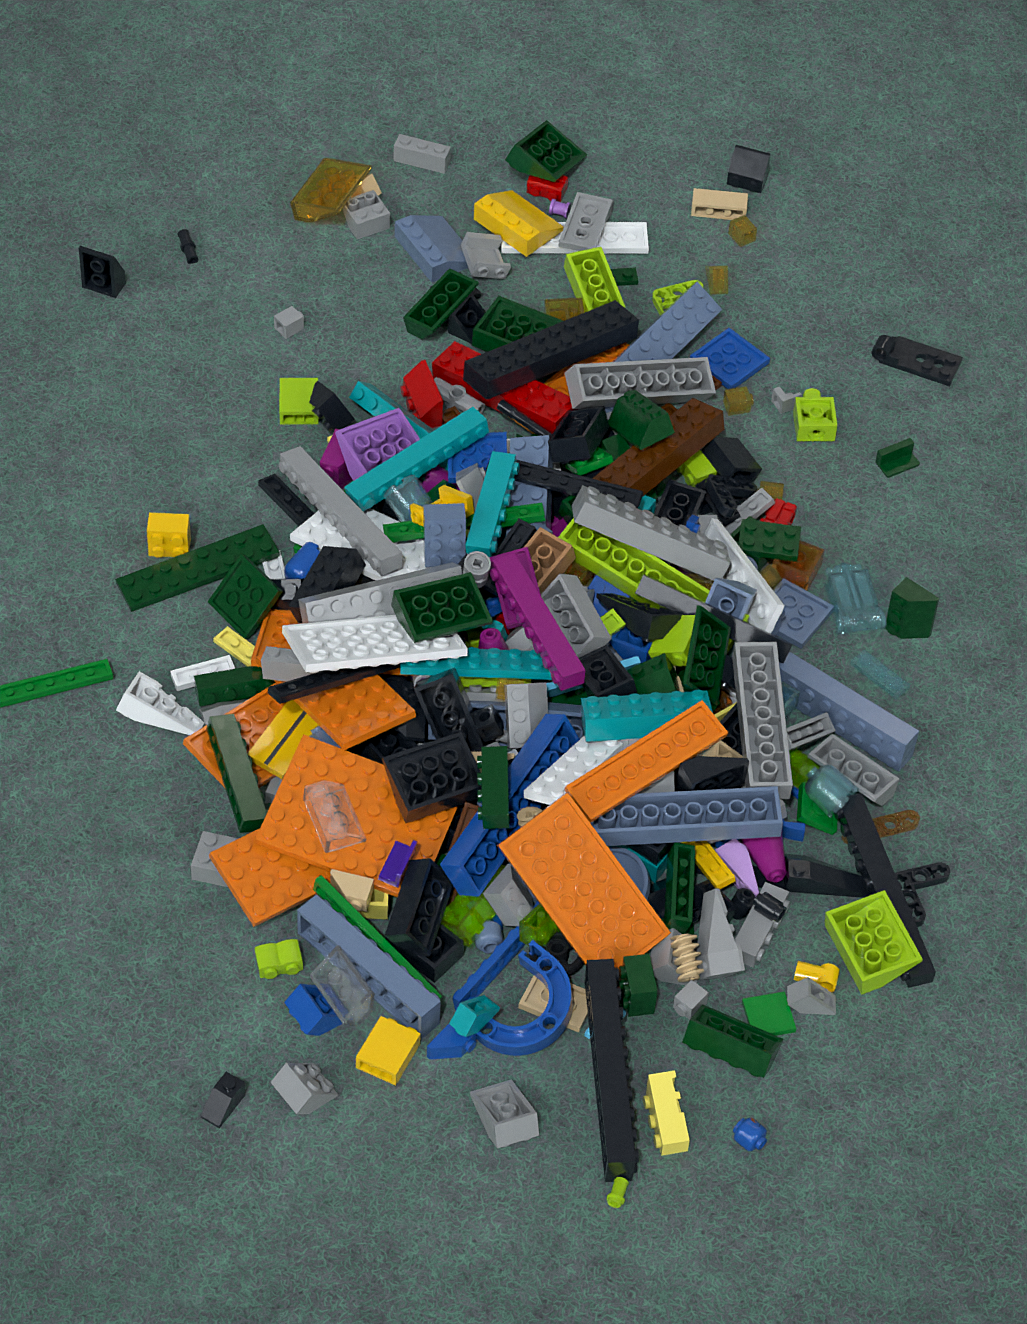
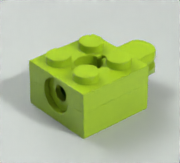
[793,388,837,441]

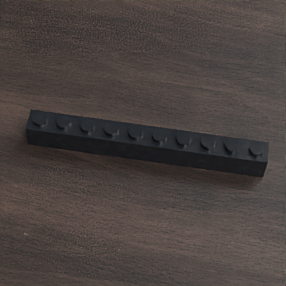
[833,793,936,988]

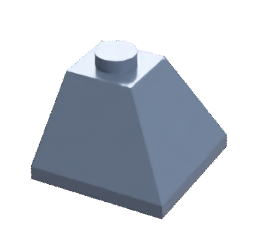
[705,578,757,620]

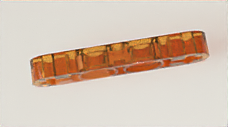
[841,810,920,844]

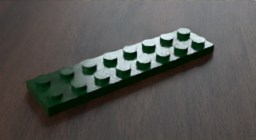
[115,524,280,612]

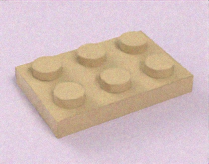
[518,976,588,1032]

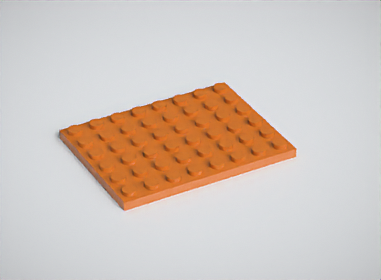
[255,734,458,897]

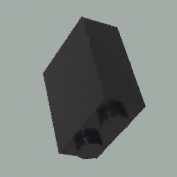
[702,437,762,482]

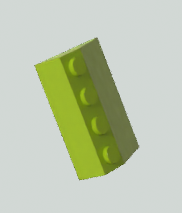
[825,890,922,995]

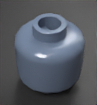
[473,920,503,953]

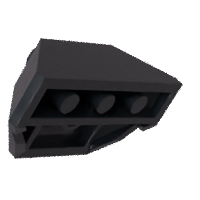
[386,680,426,742]

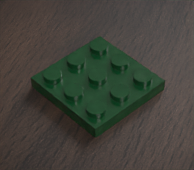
[208,554,283,640]

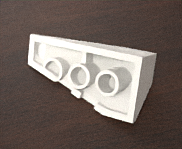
[116,671,204,735]

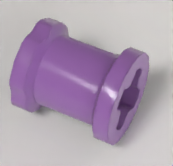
[549,199,571,219]

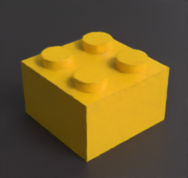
[147,512,191,558]

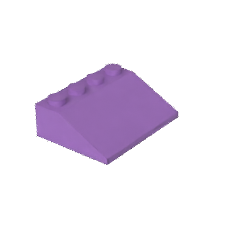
[335,408,420,481]

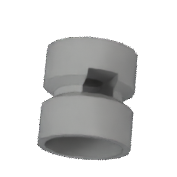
[462,551,491,588]

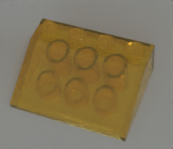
[290,158,372,223]

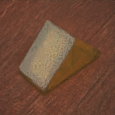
[705,266,728,295]

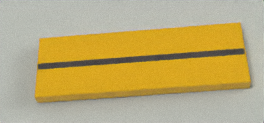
[247,700,319,779]

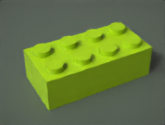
[564,247,625,313]

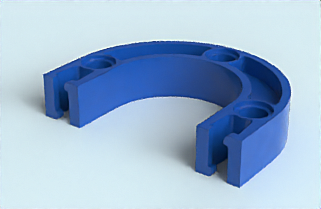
[476,940,573,1056]

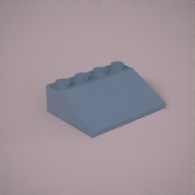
[395,215,468,282]

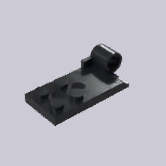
[871,335,963,387]

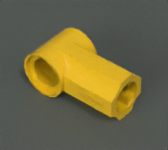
[794,961,840,992]

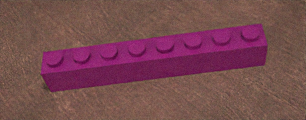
[490,553,585,691]

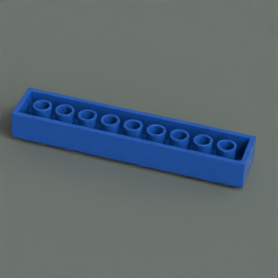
[440,714,580,897]

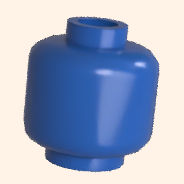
[733,1118,767,1151]

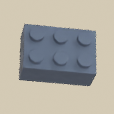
[423,503,466,567]

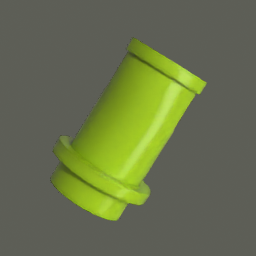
[607,1177,629,1208]

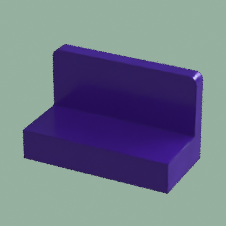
[378,840,417,888]

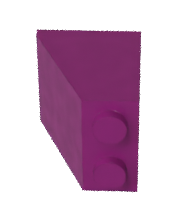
[320,429,353,489]

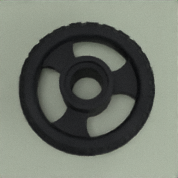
[529,930,583,975]

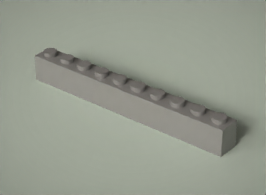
[279,446,402,576]

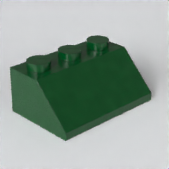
[884,577,939,639]

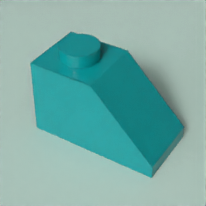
[449,995,500,1037]

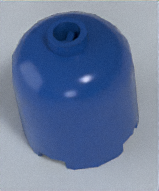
[284,542,320,578]

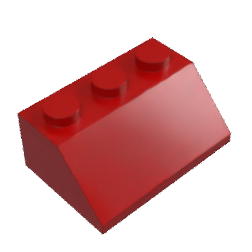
[400,360,443,428]

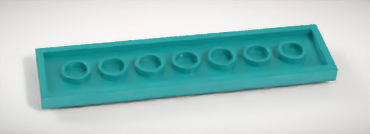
[400,647,552,680]

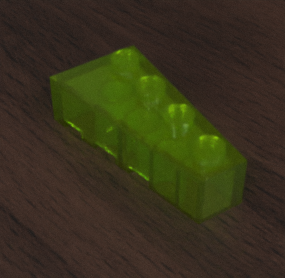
[441,864,505,947]

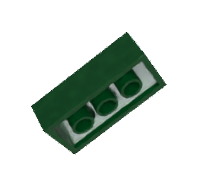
[403,268,479,339]
[608,390,675,450]
[682,1004,784,1078]

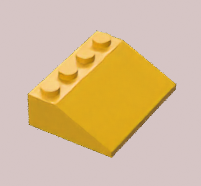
[474,190,564,257]

